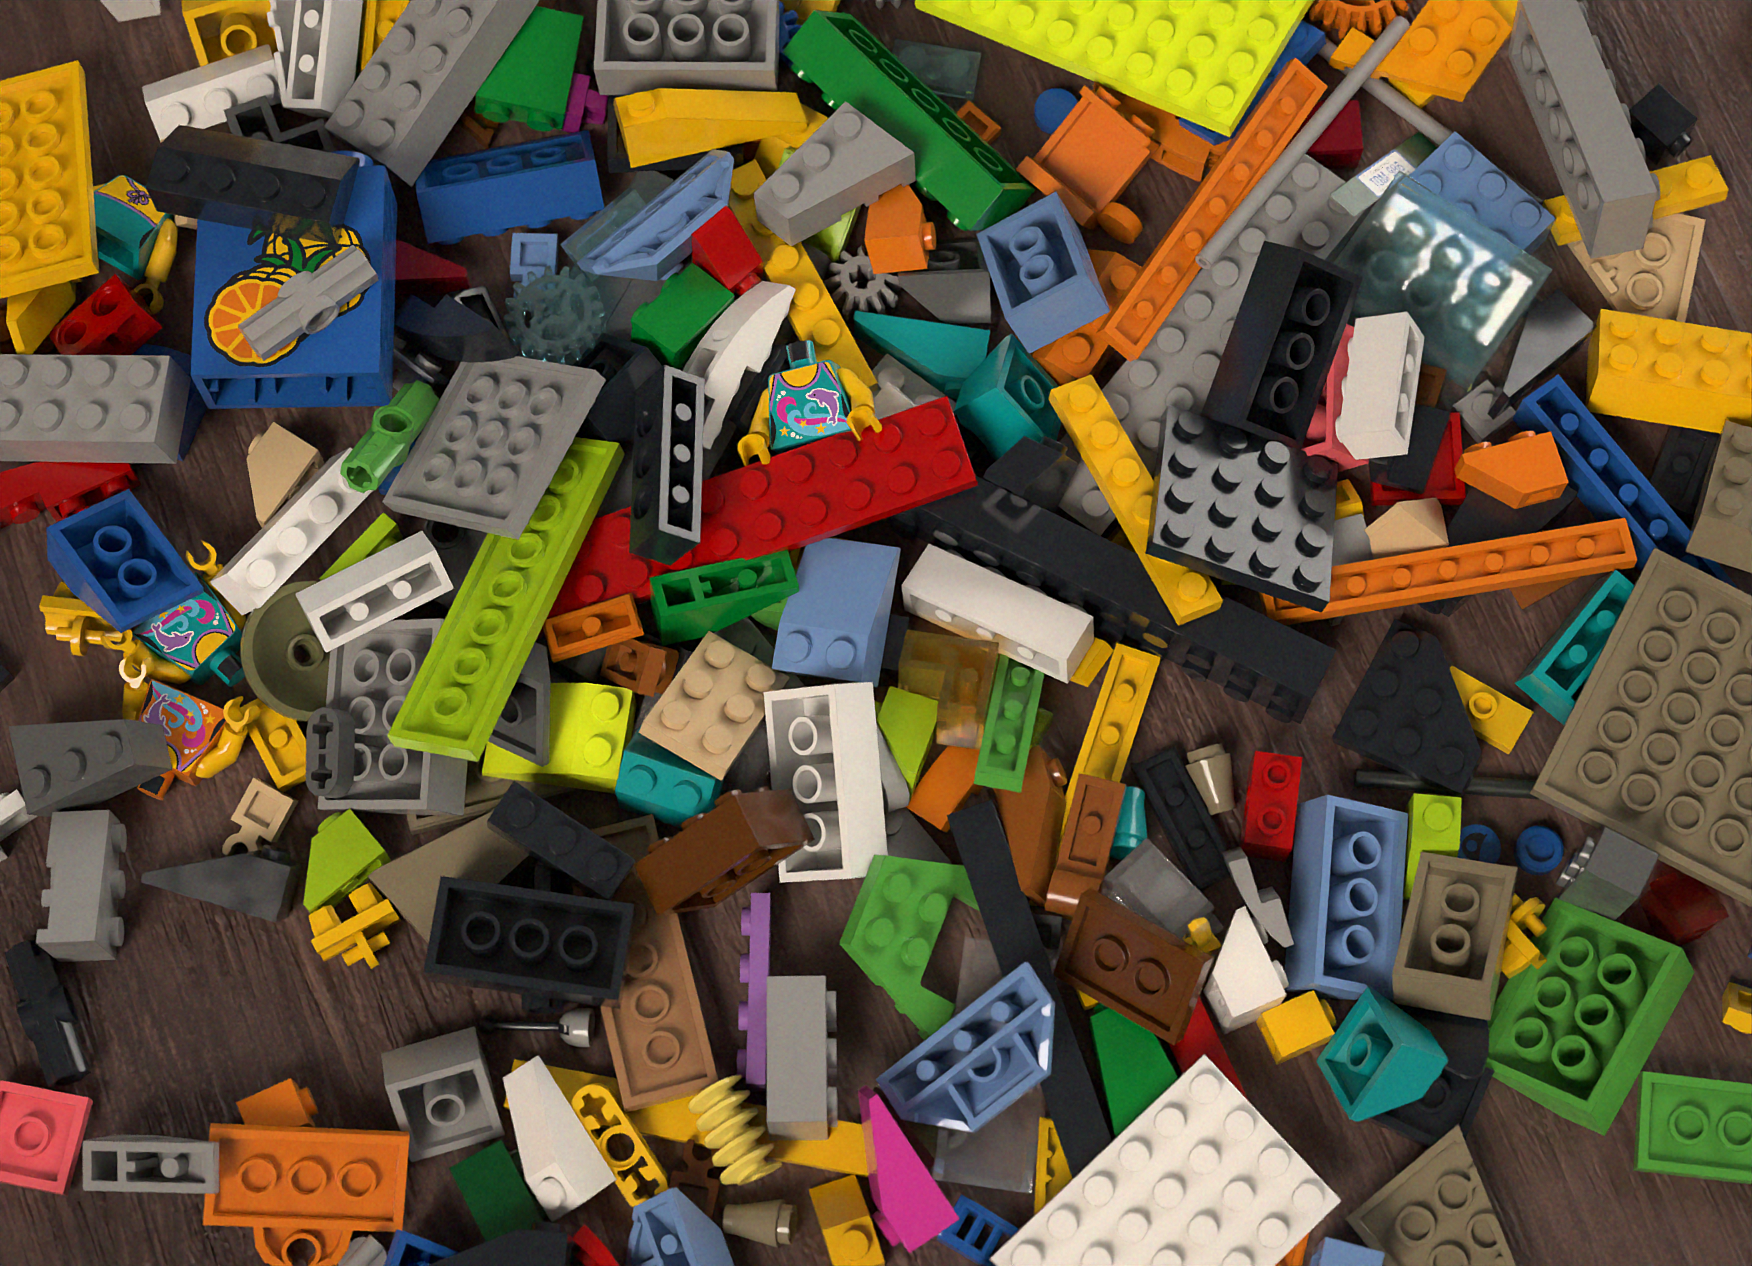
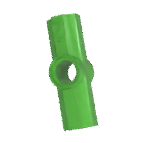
[340,380,440,494]

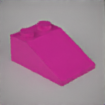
[858,1085,959,1253]

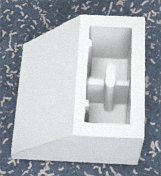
[1203,906,1289,1035]

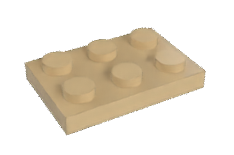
[639,631,790,781]

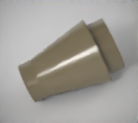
[1185,743,1237,815]
[723,1199,797,1248]

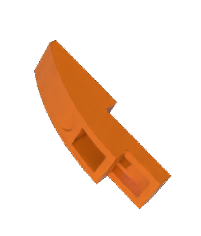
[1093,82,1233,182]

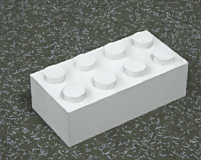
[764,682,888,883]

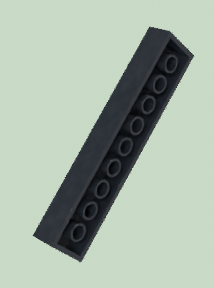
[886,476,1336,724]

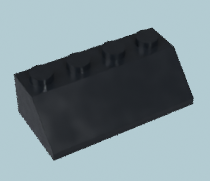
[146,125,360,245]

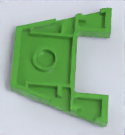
[839,855,979,1041]

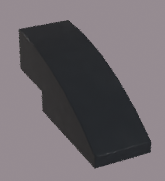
[394,293,520,363]

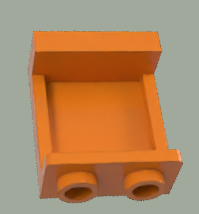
[1016,85,1160,230]

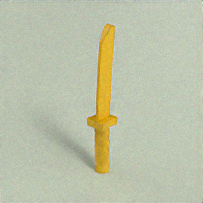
[1184,918,1222,956]

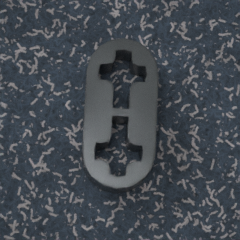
[306,707,355,799]

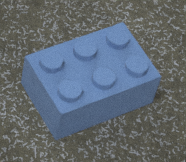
[1389,131,1556,298]
[976,192,1110,354]

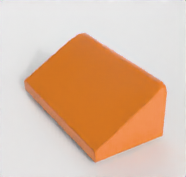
[543,593,644,663]

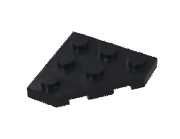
[1332,619,1482,798]

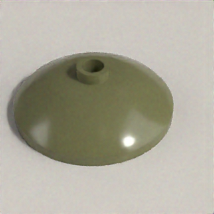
[240,581,330,722]

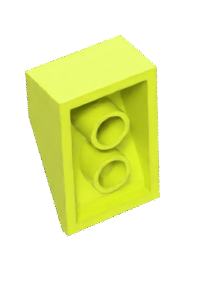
[482,683,637,794]

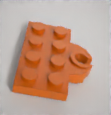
[203,1123,410,1266]

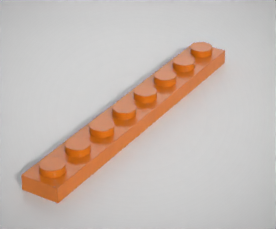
[1096,57,1328,362]
[1259,518,1637,625]

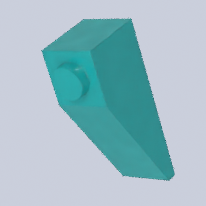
[854,311,990,399]

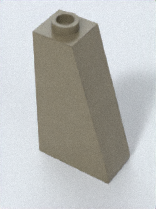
[368,799,547,943]

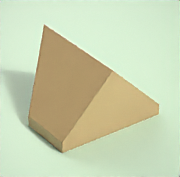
[1364,498,1449,560]

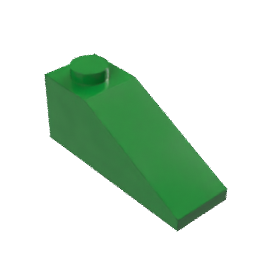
[650,549,799,646]

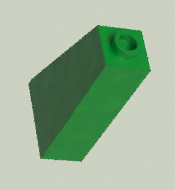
[1088,1003,1178,1141]

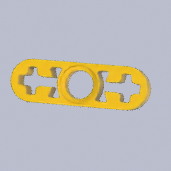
[571,1083,670,1207]

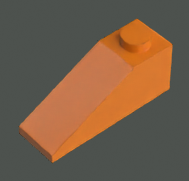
[864,184,936,274]

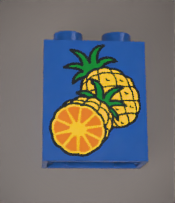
[191,151,397,409]

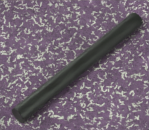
[1354,768,1541,800]

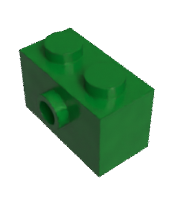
[630,262,735,369]

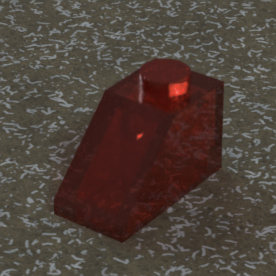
[1639,873,1729,947]

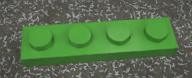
[974,654,1045,793]

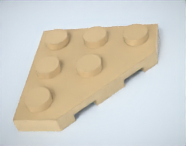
[1567,213,1705,322]

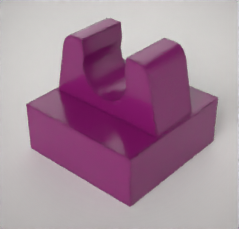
[561,73,608,133]

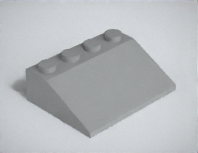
[594,0,779,95]
[318,618,468,815]

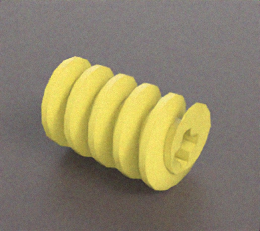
[688,1075,782,1185]

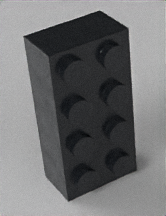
[1201,241,1363,450]
[423,876,636,1009]

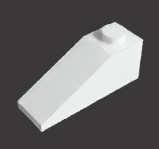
[503,1055,617,1222]

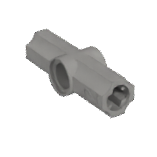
[238,245,379,361]

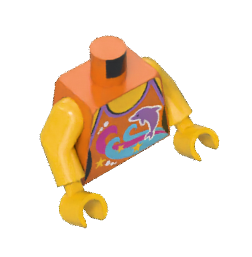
[119,653,260,800]

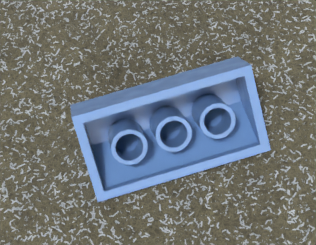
[1284,795,1408,1001]

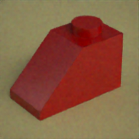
[691,206,763,301]

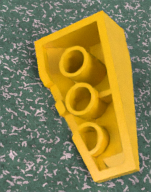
[613,88,807,168]

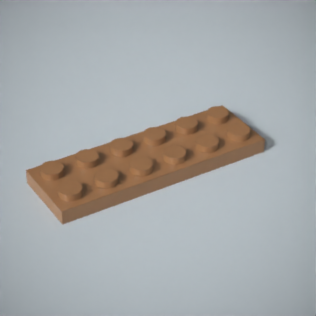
[571,814,719,1113]

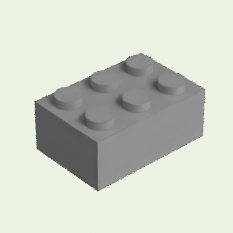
[767,976,838,1141]

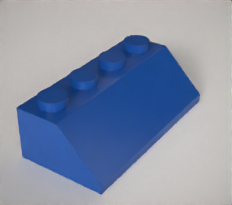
[416,130,605,245]

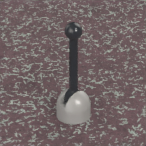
[478,1008,595,1047]

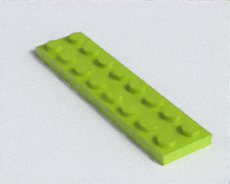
[387,437,625,762]

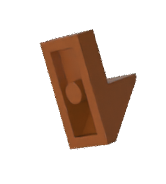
[599,637,679,697]

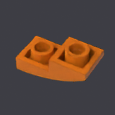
[906,731,983,833]

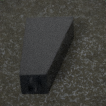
[1417,486,1578,617]

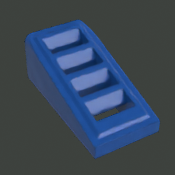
[937,1194,1020,1266]

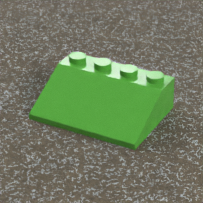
[1486,897,1695,1136]

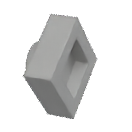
[1450,380,1516,443]

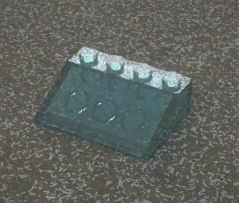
[1333,170,1552,392]

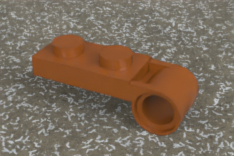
[1045,773,1127,917]

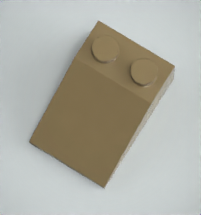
[1392,852,1517,1021]

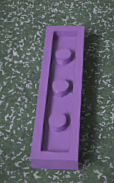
[737,893,772,1092]

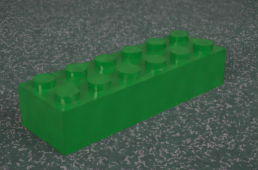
[782,10,1035,231]

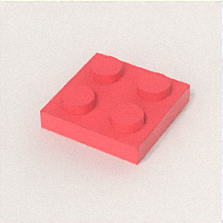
[0,1080,93,1196]

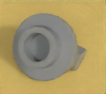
[338,1235,387,1266]

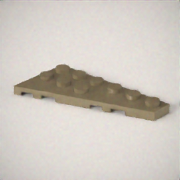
[1346,1125,1516,1266]

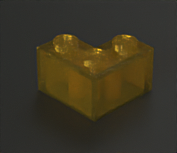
[898,630,999,750]

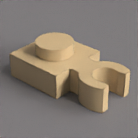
[222,778,298,855]

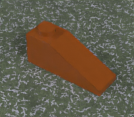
[993,745,1067,906]

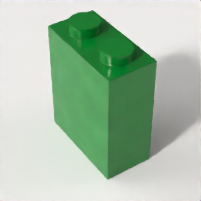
[475,6,584,132]

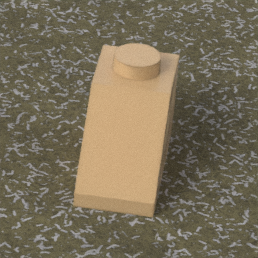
[246,422,325,528]

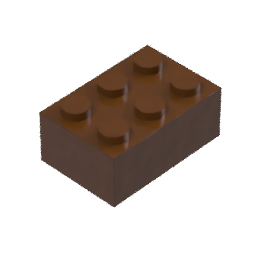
[634,786,815,916]

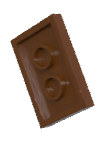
[1053,888,1213,1045]

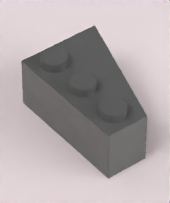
[8,719,172,817]
[1555,825,1659,921]

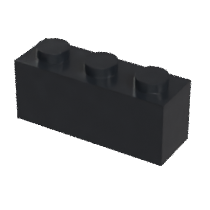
[487,781,636,901]

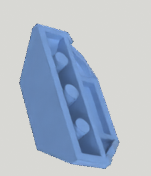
[577,149,734,281]
[876,962,1055,1132]
[625,1188,734,1266]

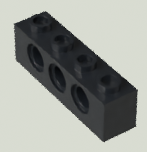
[629,365,705,565]

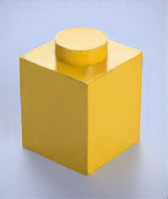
[1256,990,1336,1065]

